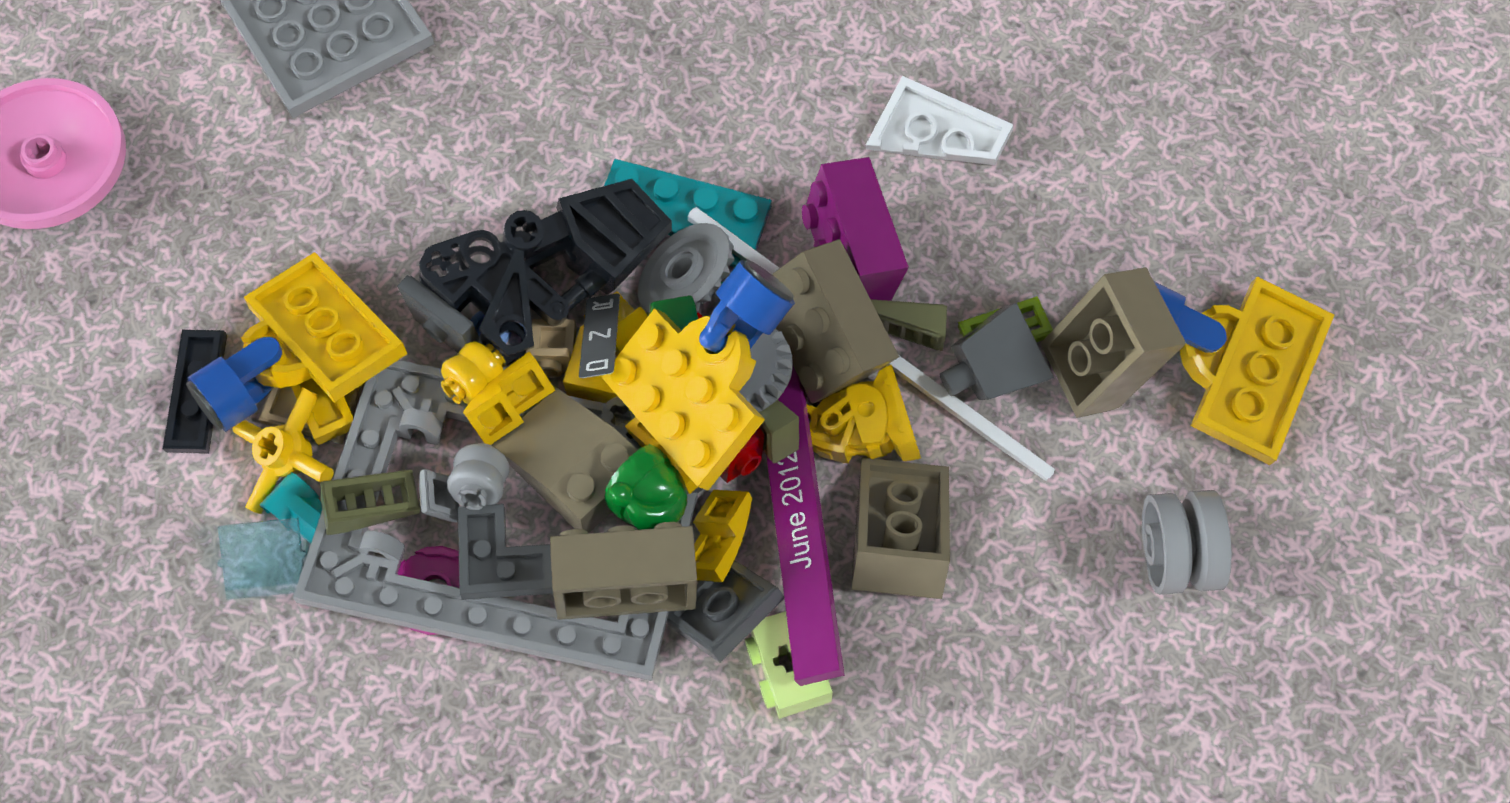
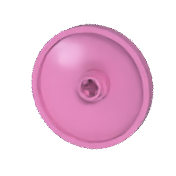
[0,78,126,229]

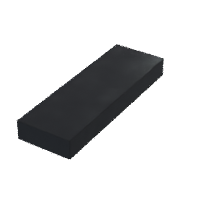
[162,329,227,454]

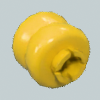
[441,341,506,404]

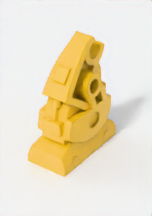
[807,364,921,464]

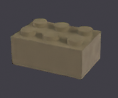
[772,239,899,404]
[1041,267,1186,418]
[550,522,697,620]

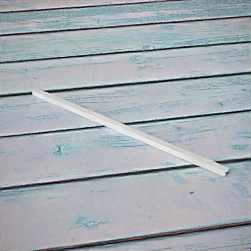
[688,207,1055,481]

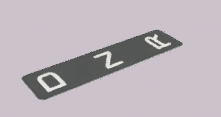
[579,293,620,378]

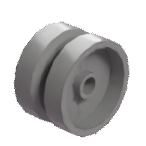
[1142,490,1232,595]

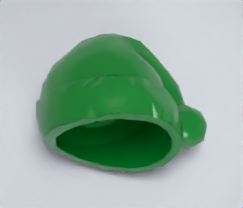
[604,444,688,530]

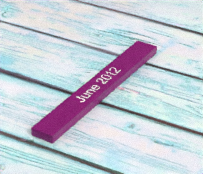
[766,365,845,686]

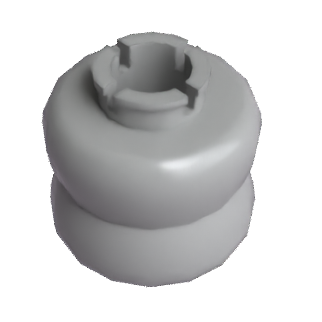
[447,443,509,510]

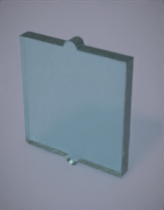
[217,518,307,600]

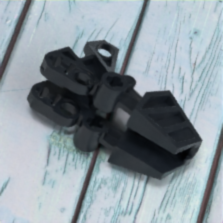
[419,179,672,367]

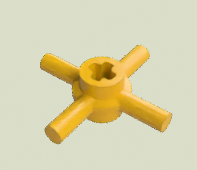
[233,387,334,514]

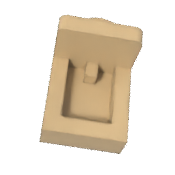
[526,319,577,378]

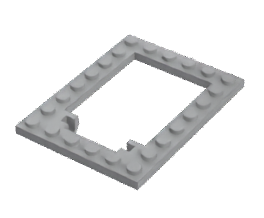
[293,360,698,681]

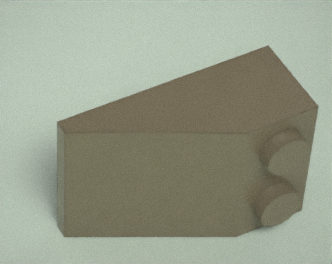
[491,388,637,533]
[851,457,950,599]

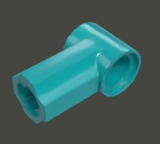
[259,472,322,544]

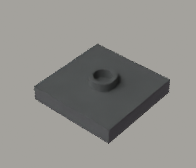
[397,275,482,353]
[667,560,784,663]

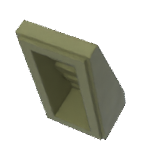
[870,299,947,351]
[759,399,799,463]
[320,469,420,535]

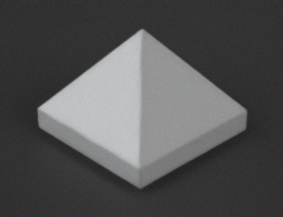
[419,469,460,523]

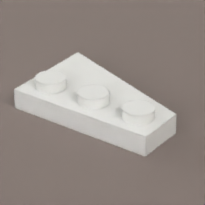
[866,76,1013,165]

